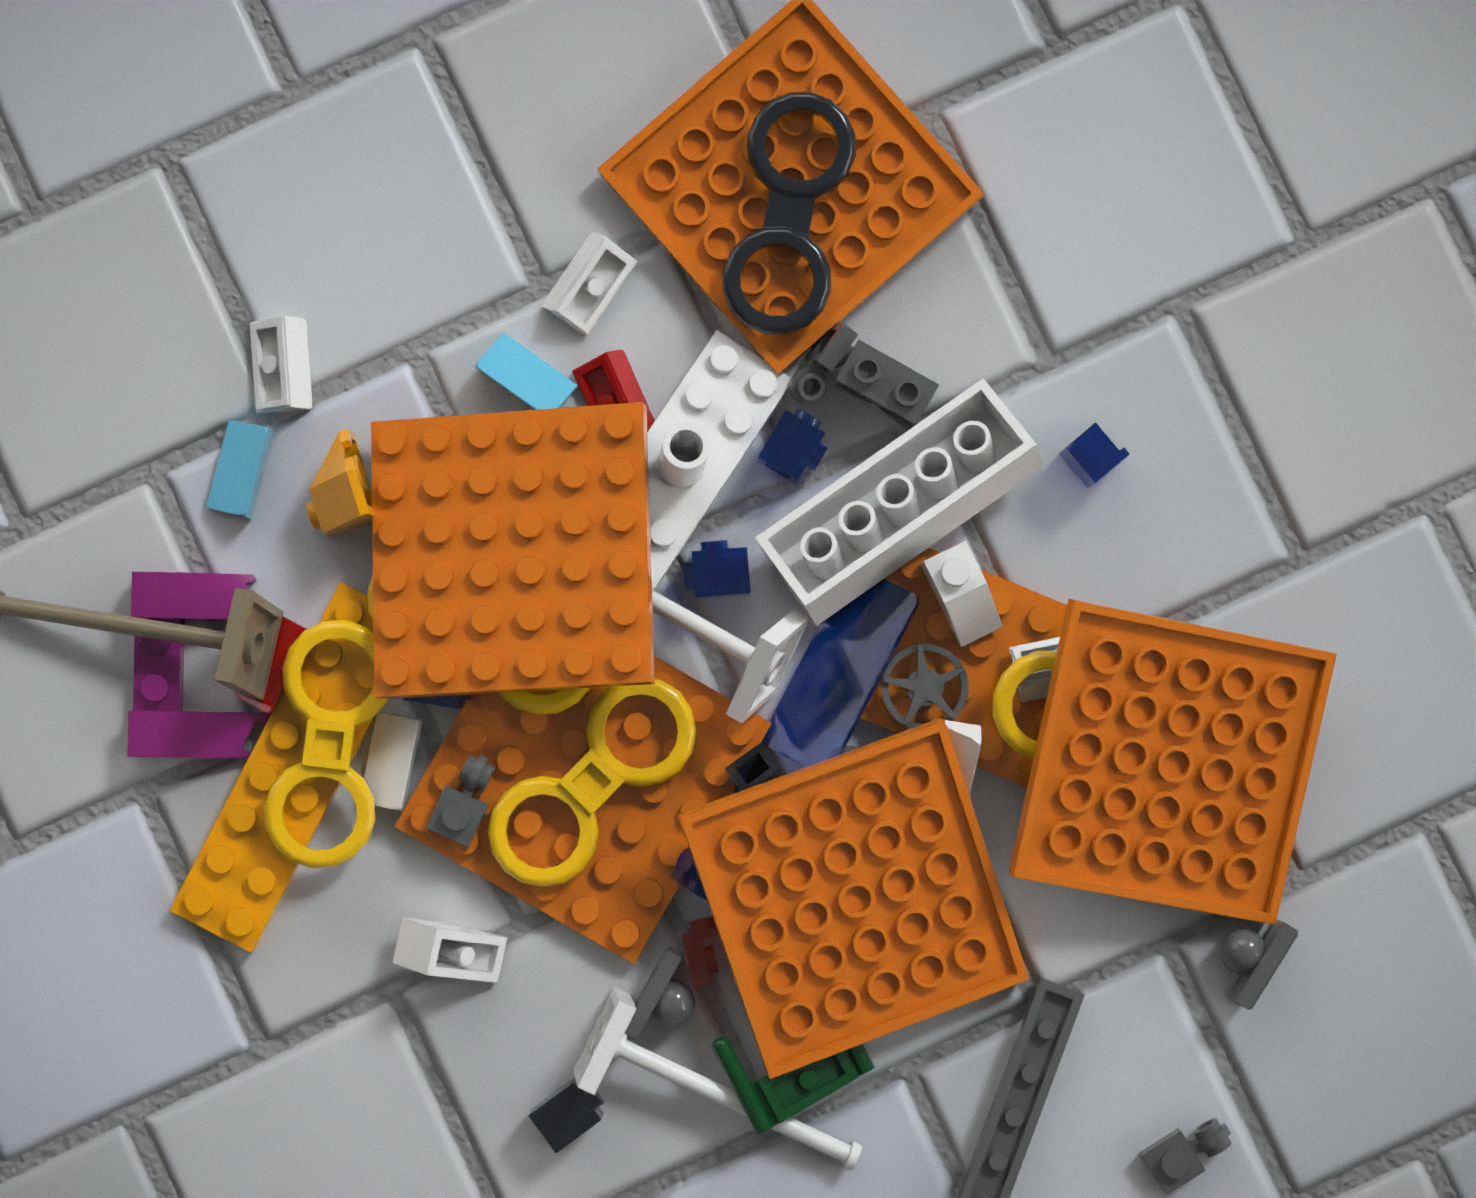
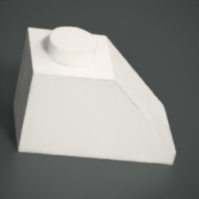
[920,541,1003,647]
[393,917,507,983]

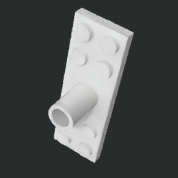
[647,330,791,593]

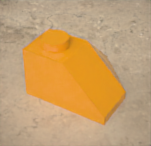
[306,429,374,537]

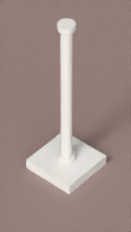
[652,591,810,723]
[573,986,862,1171]

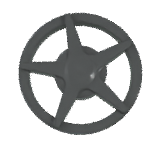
[881,644,968,728]

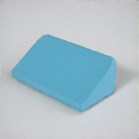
[475,332,578,410]
[206,419,274,519]

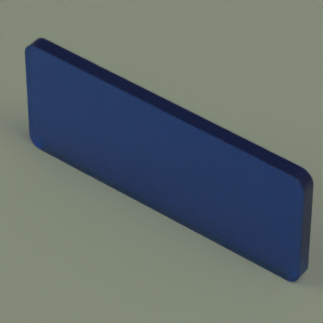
[762,579,920,767]

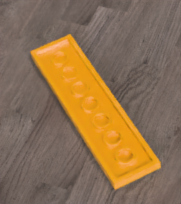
[169,582,376,953]

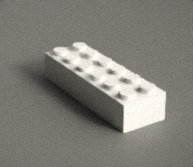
[755,378,1043,626]

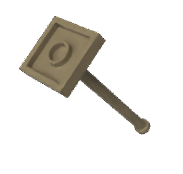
[0,588,284,701]

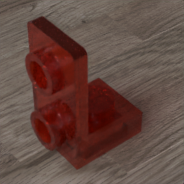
[681,916,719,990]

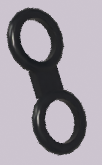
[722,92,856,335]

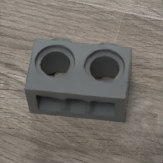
[834,339,939,429]

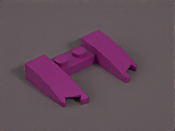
[127,571,271,758]

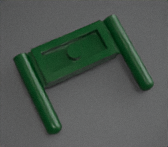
[711,1037,875,1135]

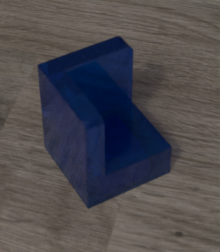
[1059,422,1130,488]

